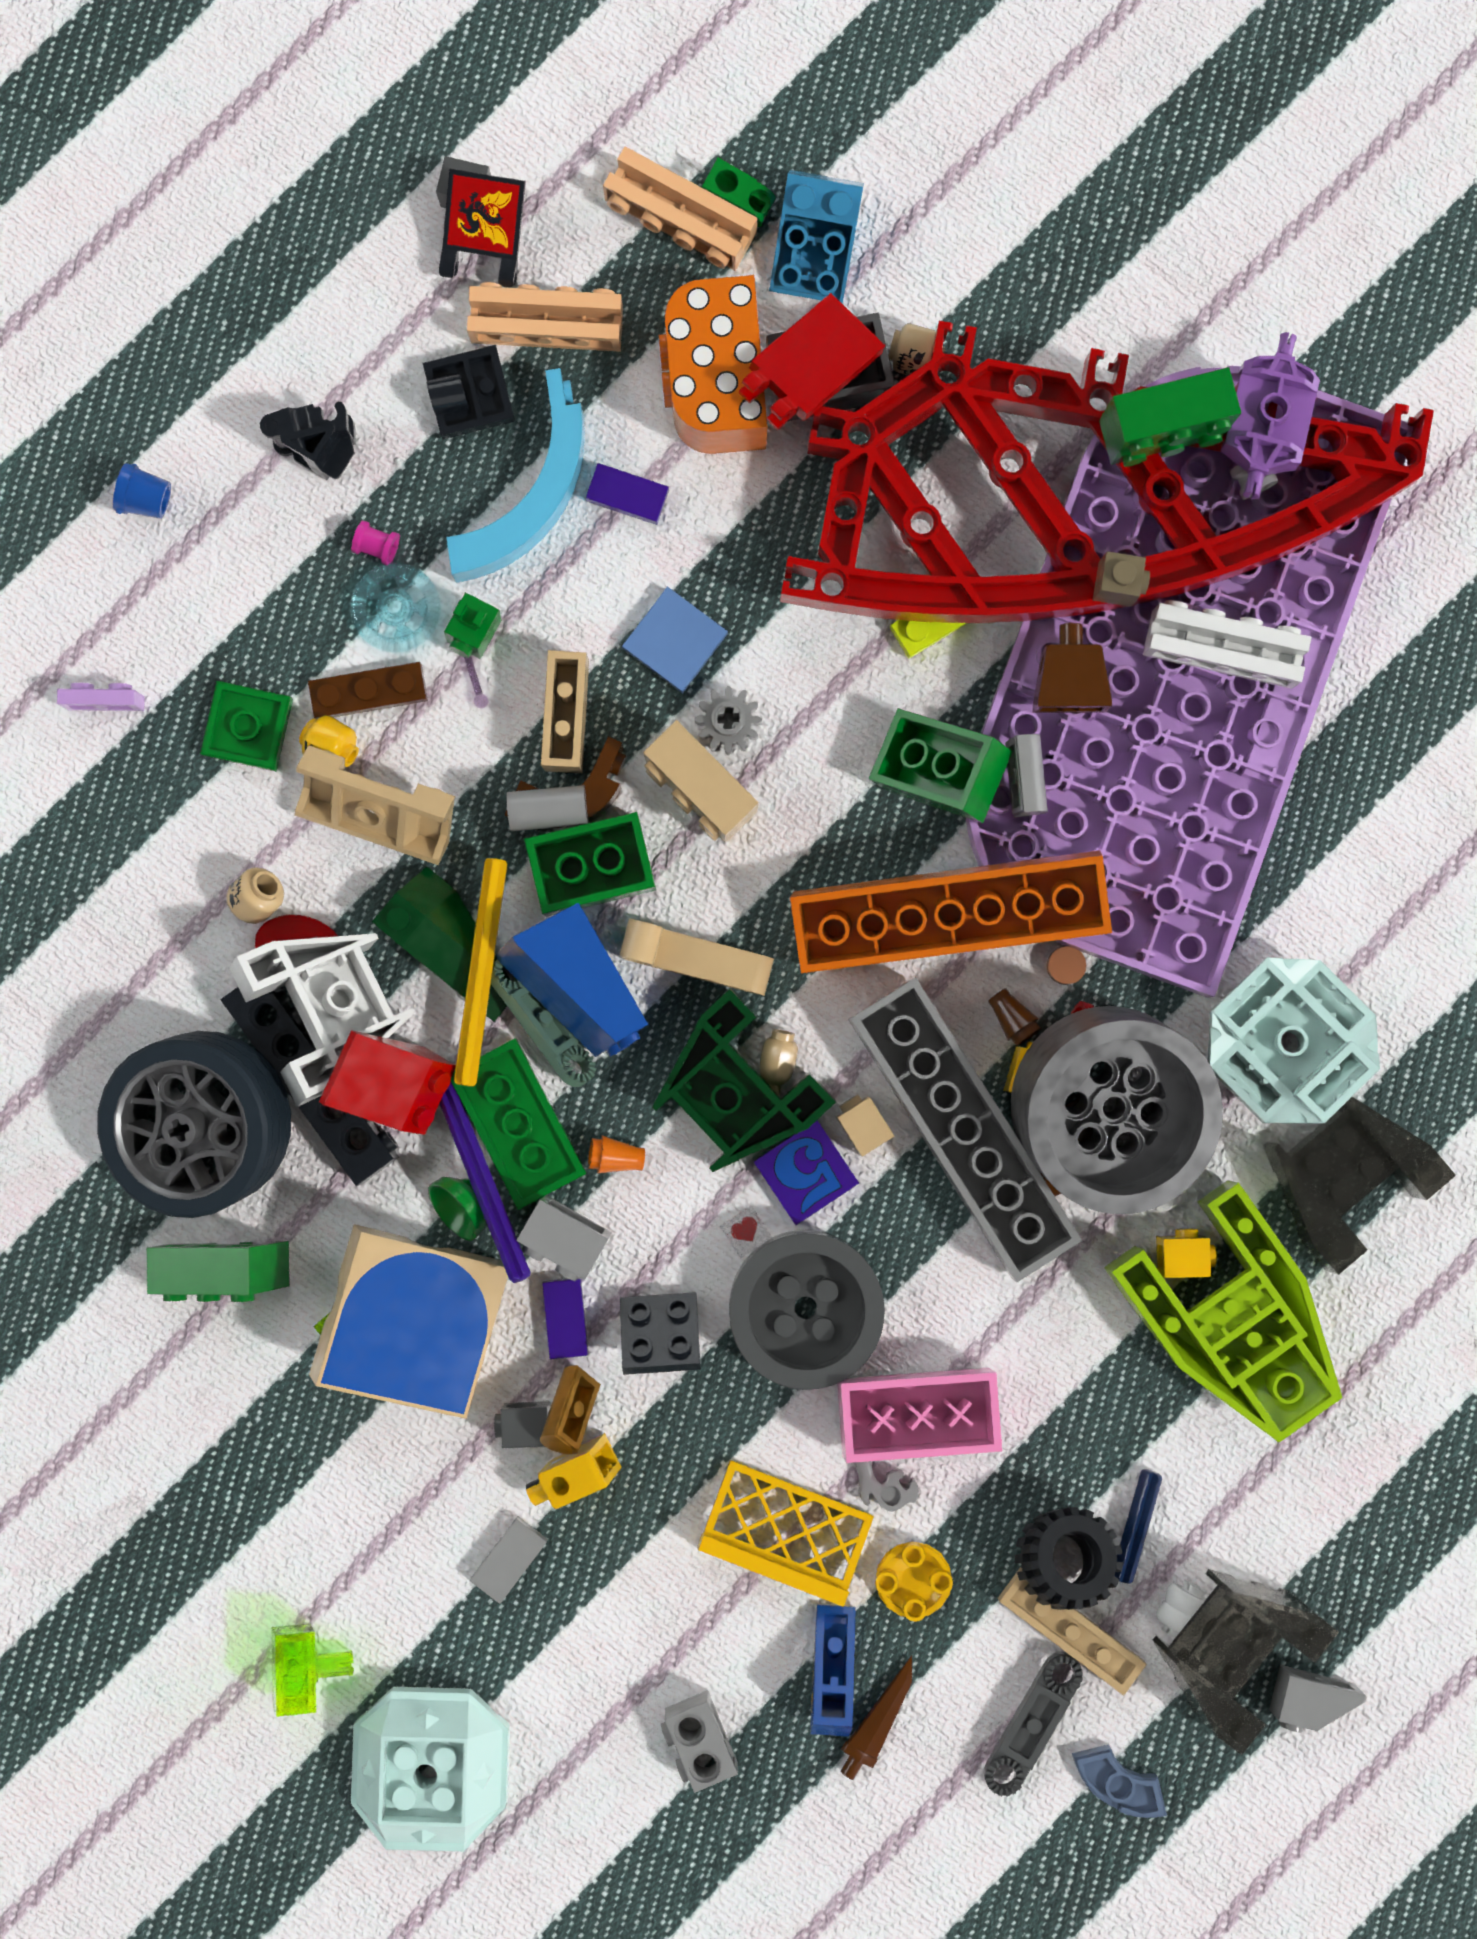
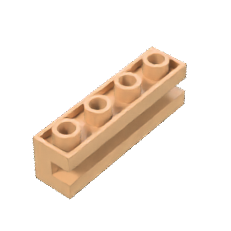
[603,146,758,271]
[467,282,623,352]

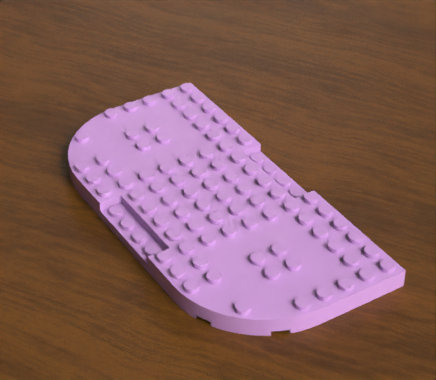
[966,366,1413,998]

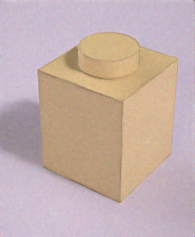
[835,1094,894,1157]

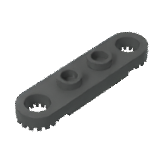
[984,1652,1083,1797]

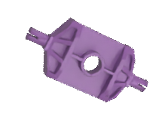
[1220,332,1320,500]

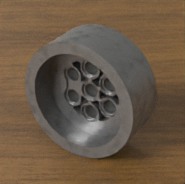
[1011,1006,1223,1214]

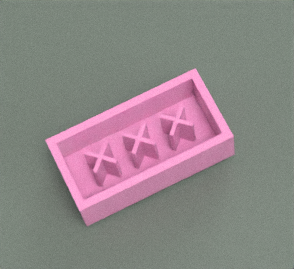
[837,1368,1002,1463]

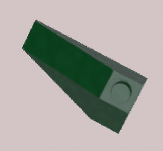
[372,867,511,1022]

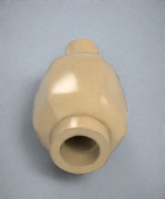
[760,1029,798,1095]

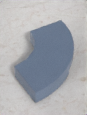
[1072,1744,1167,1818]

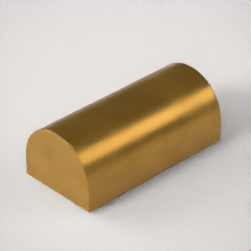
[540,1365,601,1454]

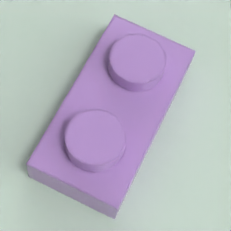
[57,683,145,711]

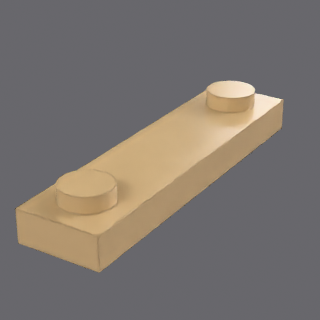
[998,1567,1147,1696]

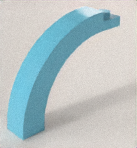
[446,368,585,583]

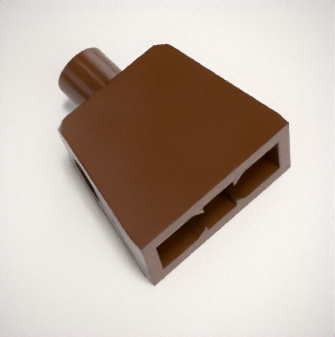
[1033,623,1112,713]

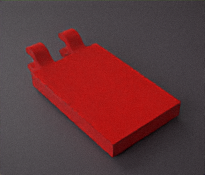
[738,293,886,430]

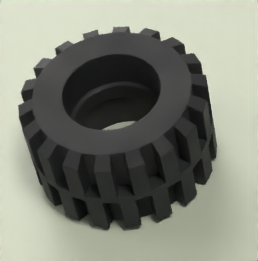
[1015,1507,1123,1610]

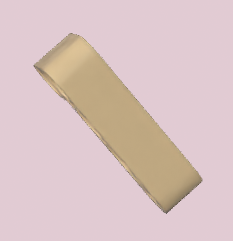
[619,919,774,996]

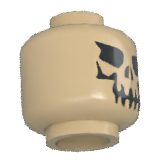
[888,323,945,375]
[226,867,284,924]

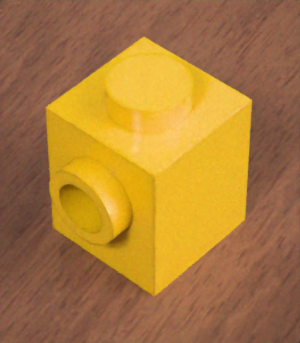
[1156,1228,1217,1278]

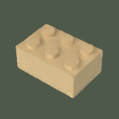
[643,720,759,843]

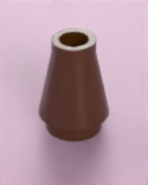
[988,988,1041,1046]

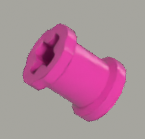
[351,520,400,566]

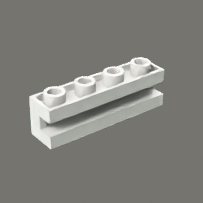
[1143,600,1312,689]

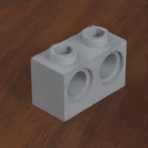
[661,1690,738,1793]

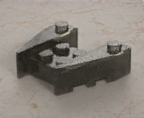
[1263,1097,1456,1275]
[1152,1569,1339,1755]

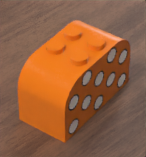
[659,275,768,454]

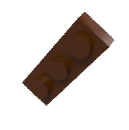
[308,662,428,719]

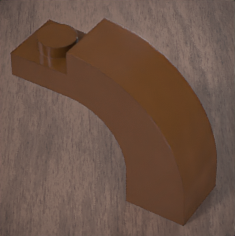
[505,736,627,832]

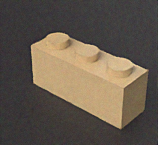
[541,650,589,774]

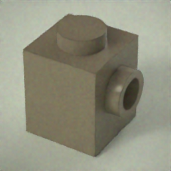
[1093,551,1150,607]

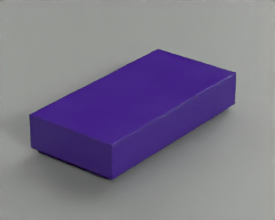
[586,463,669,525]
[542,1278,589,1360]

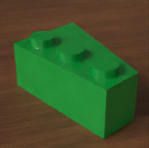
[146,1241,290,1302]

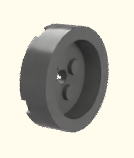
[729,1230,885,1390]

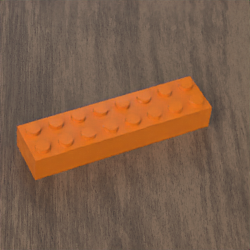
[790,850,1112,973]

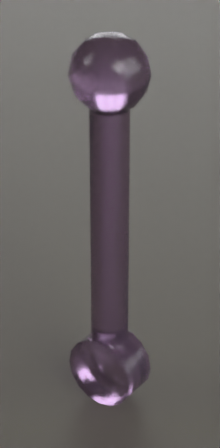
[464,655,489,708]

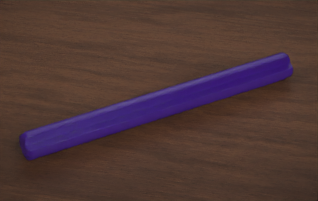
[439,1082,531,1283]

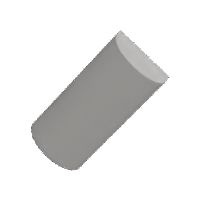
[1005,734,1048,817]
[506,785,588,831]

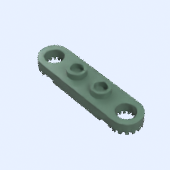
[491,959,597,1087]

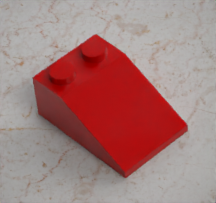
[319,1030,456,1135]

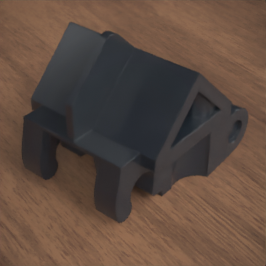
[260,401,356,480]

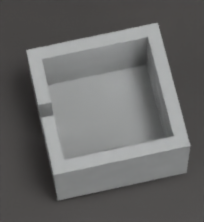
[516,1195,612,1281]

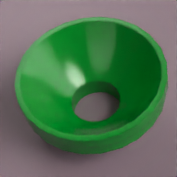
[428,1177,486,1241]

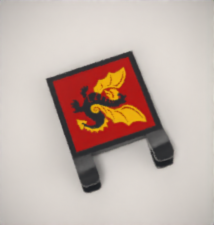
[439,168,526,288]

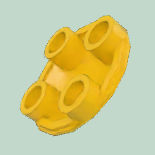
[875,1541,953,1622]

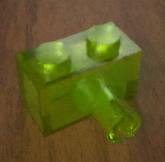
[271,1623,354,1717]

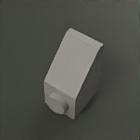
[1269,1665,1366,1733]

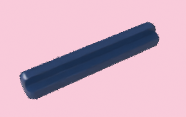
[1114,1469,1162,1584]

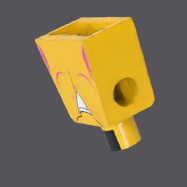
[526,1433,622,1509]

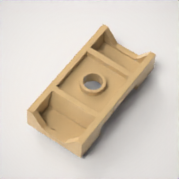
[295,745,455,865]

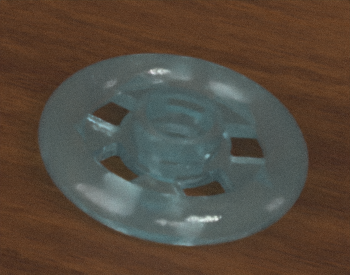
[350,563,441,653]

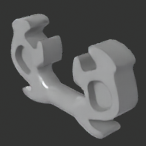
[855,1461,919,1512]

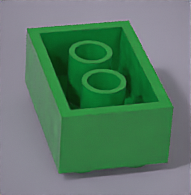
[1099,367,1242,467]
[868,708,1013,823]
[524,812,657,917]

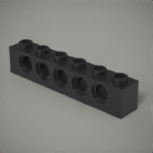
[220,987,399,1186]

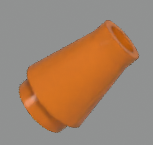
[588,1135,645,1173]

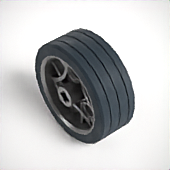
[97,1031,291,1218]

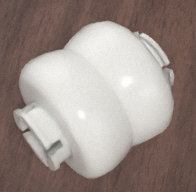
[1156,1580,1212,1642]

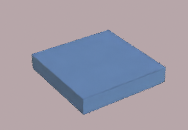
[622,586,728,694]

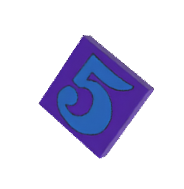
[753,1120,859,1225]

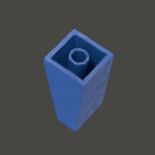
[495,903,648,1057]

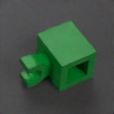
[444,592,502,659]

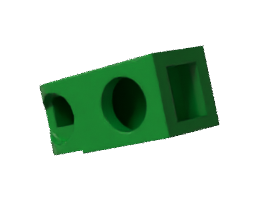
[702,157,776,227]

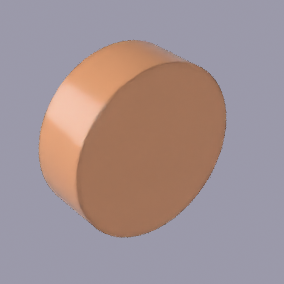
[1046,946,1086,985]

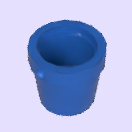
[113,463,171,519]

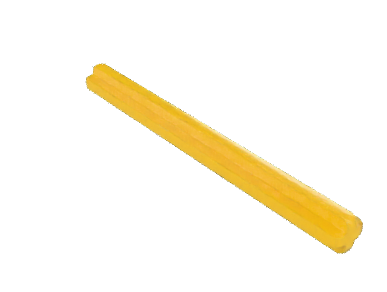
[454,858,508,1086]

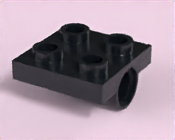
[423,345,516,440]
[620,1292,701,1375]

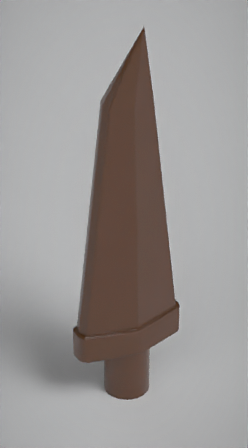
[840,1655,912,1780]

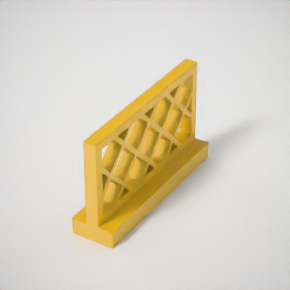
[697,1460,874,1607]

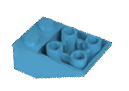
[769,170,864,304]

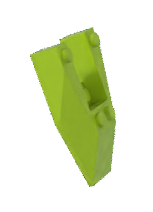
[1104,1180,1343,1443]

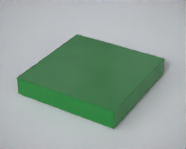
[200,681,293,772]

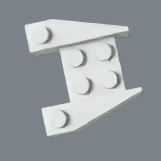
[229,933,415,1107]

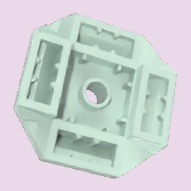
[1208,957,1380,1124]
[351,1687,510,1852]

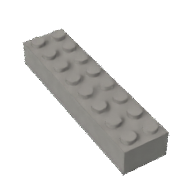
[848,977,1083,1282]

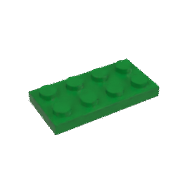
[451,1038,587,1210]

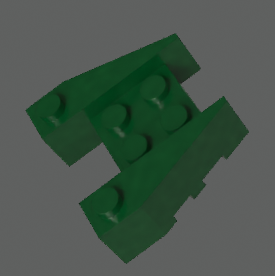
[652,988,836,1172]

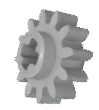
[695,686,762,755]

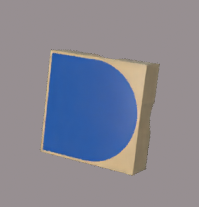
[309,1224,508,1419]

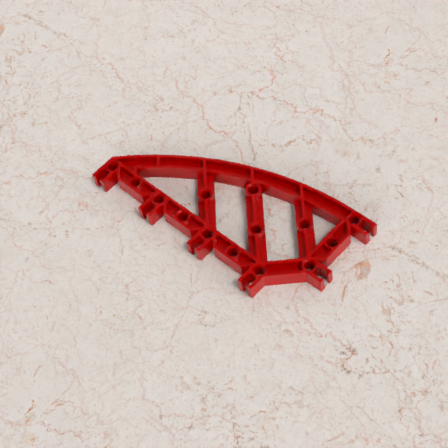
[780,321,1434,623]

